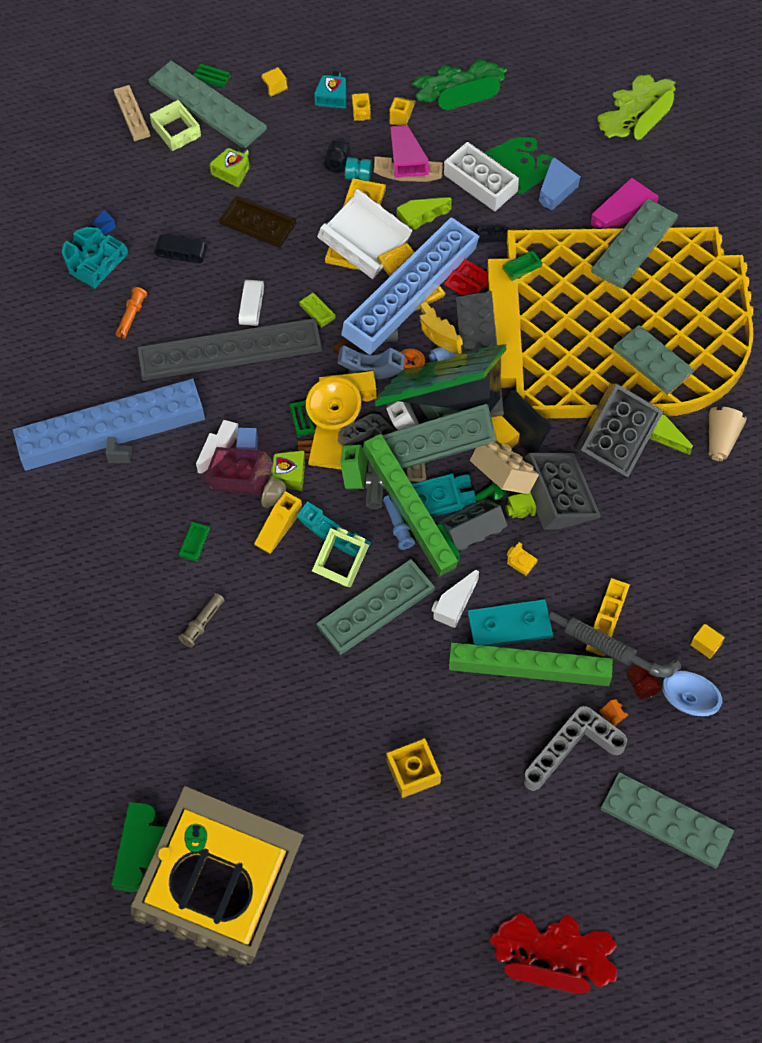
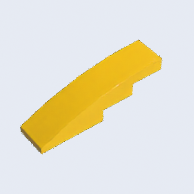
[586,578,630,657]

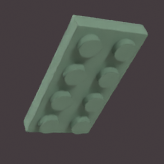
[613,325,694,395]

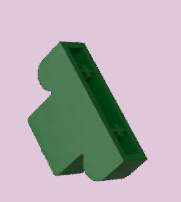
[112,802,175,892]

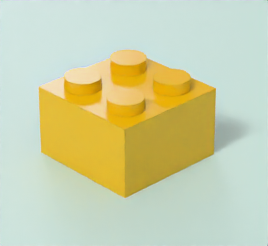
[386,739,441,798]

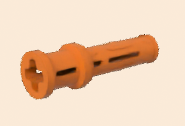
[115,287,147,339]

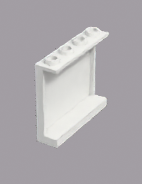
[317,189,412,279]

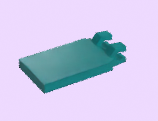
[412,474,476,517]

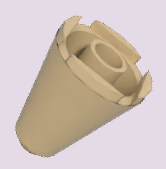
[709,407,747,461]

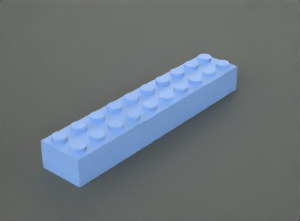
[341,217,479,355]

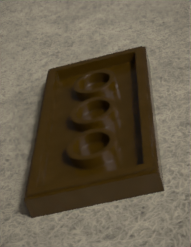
[219,196,296,248]

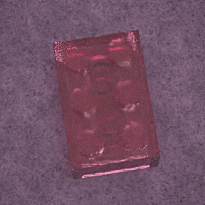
[204,447,274,495]

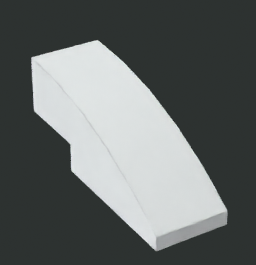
[196,420,238,474]

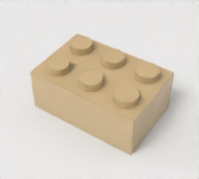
[470,442,539,494]

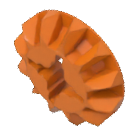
[400,349,425,370]

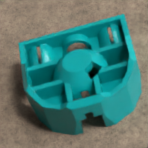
[62,227,128,289]

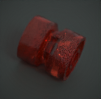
[626,665,662,700]

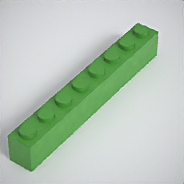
[363,434,458,577]
[449,643,613,686]

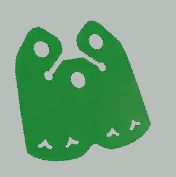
[484,137,554,194]

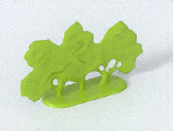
[597,75,675,140]

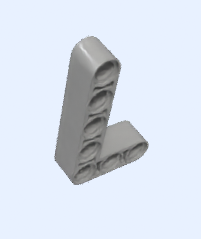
[524,706,627,791]

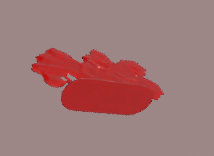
[489,913,617,994]

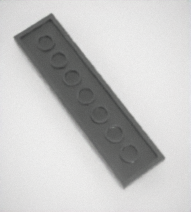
[456,291,504,417]

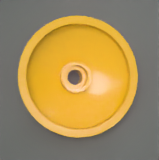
[306,377,362,430]

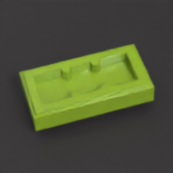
[299,293,336,328]

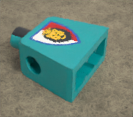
[314,71,346,109]

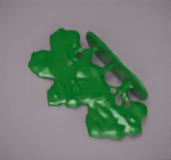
[412,60,507,110]

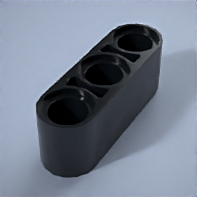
[154,235,207,264]

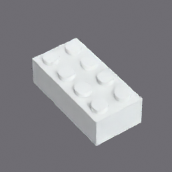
[444,142,519,211]

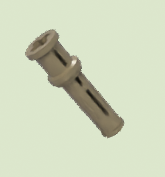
[178,593,225,648]

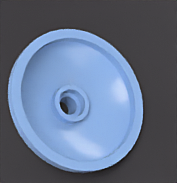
[662,671,722,716]

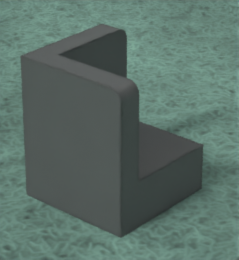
[105,438,132,463]

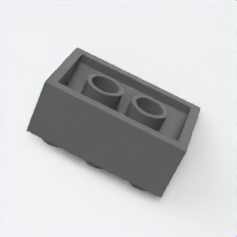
[436,498,507,551]

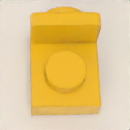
[507,542,538,576]

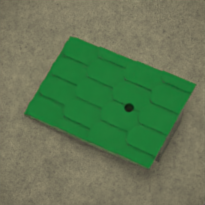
[375,344,506,412]

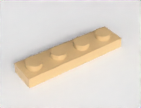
[114,85,150,141]

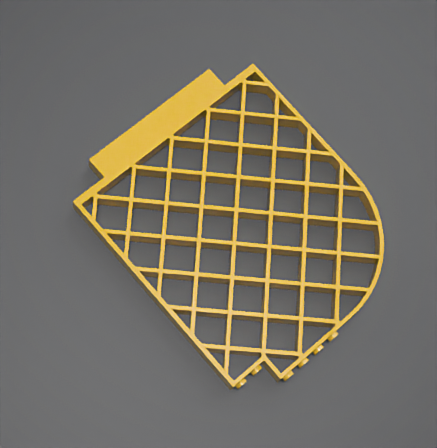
[487,227,753,418]

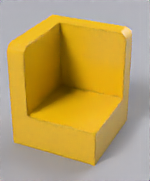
[262,67,287,97]
[691,624,725,659]

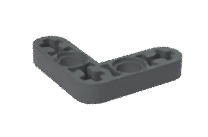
[338,414,396,446]

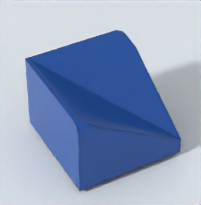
[92,210,116,235]

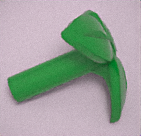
[475,482,507,501]

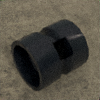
[323,141,350,173]

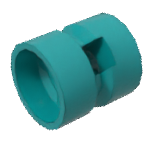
[345,157,372,182]

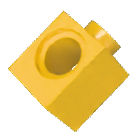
[352,93,370,121]

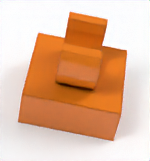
[600,699,628,727]

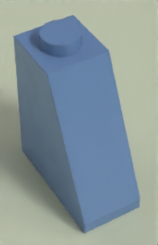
[539,158,580,210]

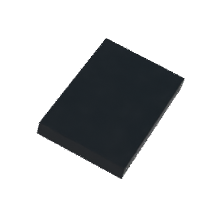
[502,390,552,453]

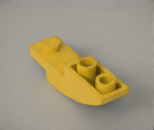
[420,302,463,354]

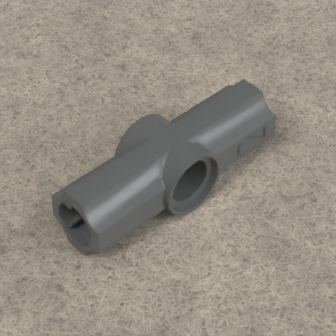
[366,462,385,510]

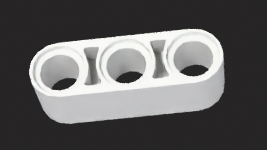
[239,280,264,326]

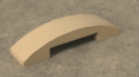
[374,156,442,182]

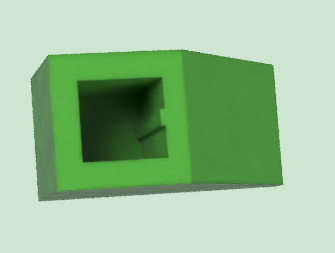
[340,445,368,489]

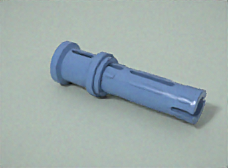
[383,495,415,550]

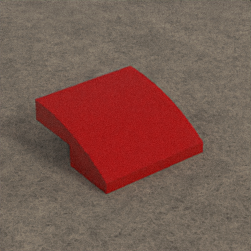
[444,259,489,296]

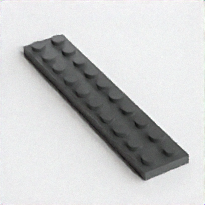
[138,318,322,381]

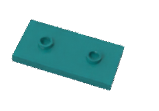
[468,599,553,647]

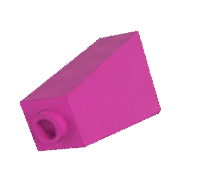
[391,125,429,178]
[590,178,659,229]

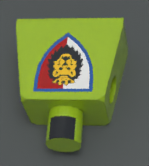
[210,147,249,187]
[262,451,305,491]

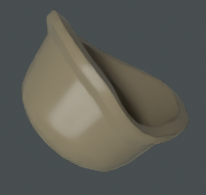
[261,475,286,508]

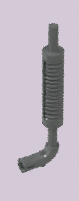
[549,612,681,678]

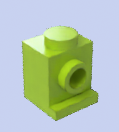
[505,492,537,518]

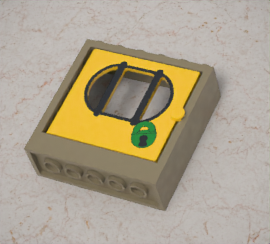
[131,786,304,965]

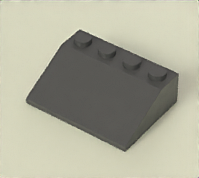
[574,384,664,477]
[523,453,601,530]

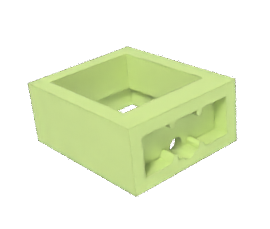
[150,100,201,151]
[312,527,369,588]

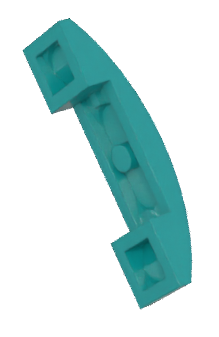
[296,501,371,557]

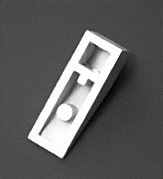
[432,570,479,628]

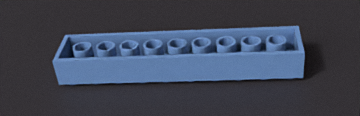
[13,379,205,471]

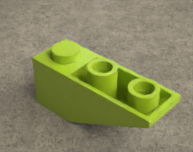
[397,197,452,230]

